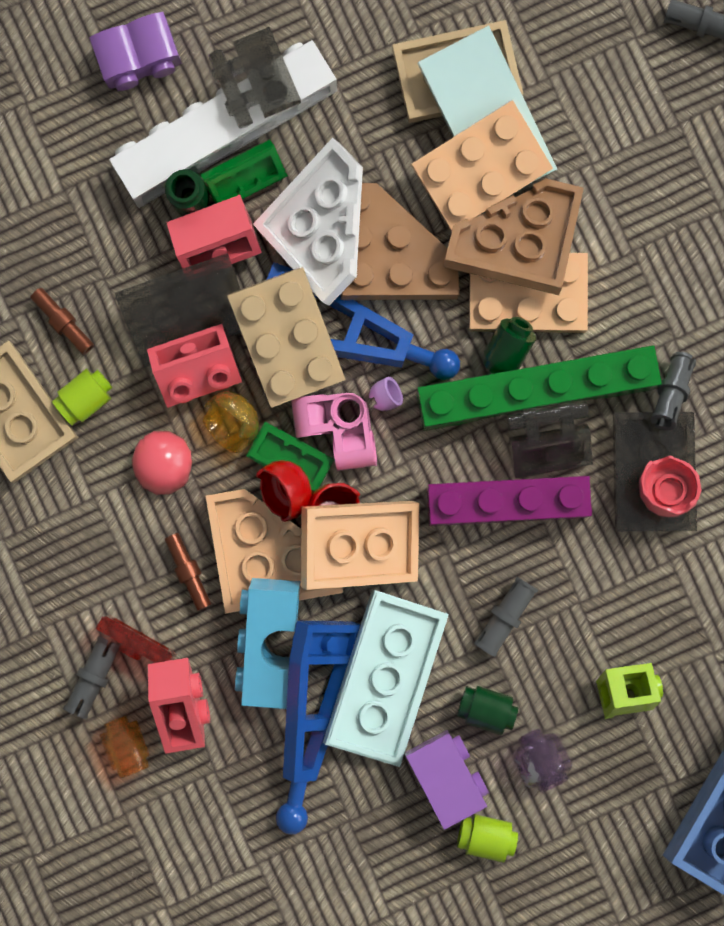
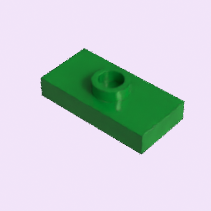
[200,139,288,204]
[246,422,335,492]

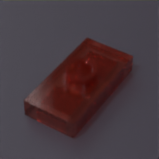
[95,615,177,663]

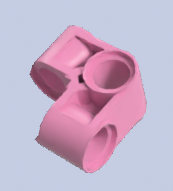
[291,393,377,471]

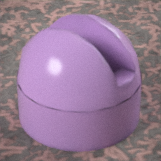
[369,377,403,411]

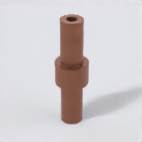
[30,287,94,355]
[164,533,212,611]

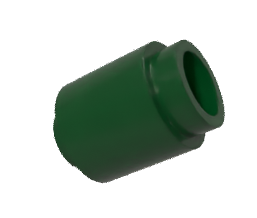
[165,169,209,216]
[483,317,536,374]
[457,686,519,736]

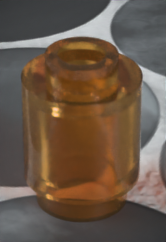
[99,715,150,779]

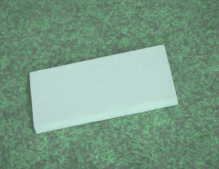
[417,26,557,184]
[323,589,449,767]

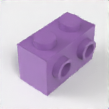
[405,730,489,830]

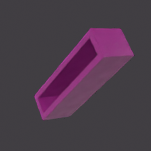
[427,476,592,526]

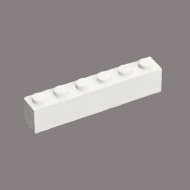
[109,40,337,208]

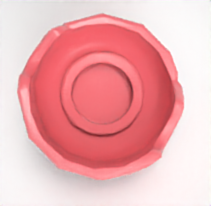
[132,431,192,495]
[638,455,702,517]

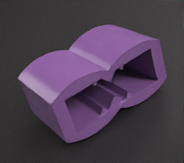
[89,12,182,91]

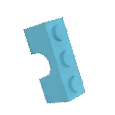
[235,578,300,709]

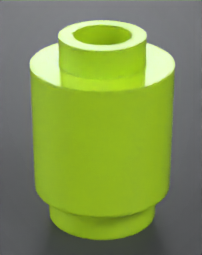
[52,368,113,425]
[457,814,518,863]

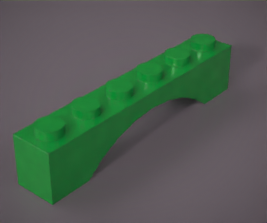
[416,345,662,431]

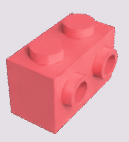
[166,195,262,281]
[147,324,242,408]
[148,658,210,754]

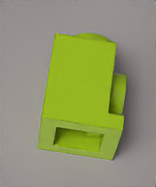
[596,663,663,719]

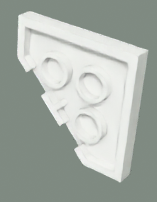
[253,138,363,306]

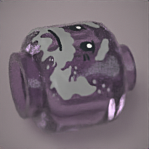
[512,729,573,793]

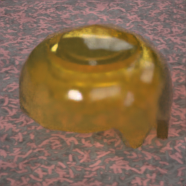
[203,391,259,454]

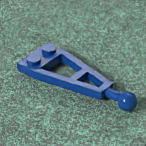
[266,262,460,380]
[276,621,361,834]

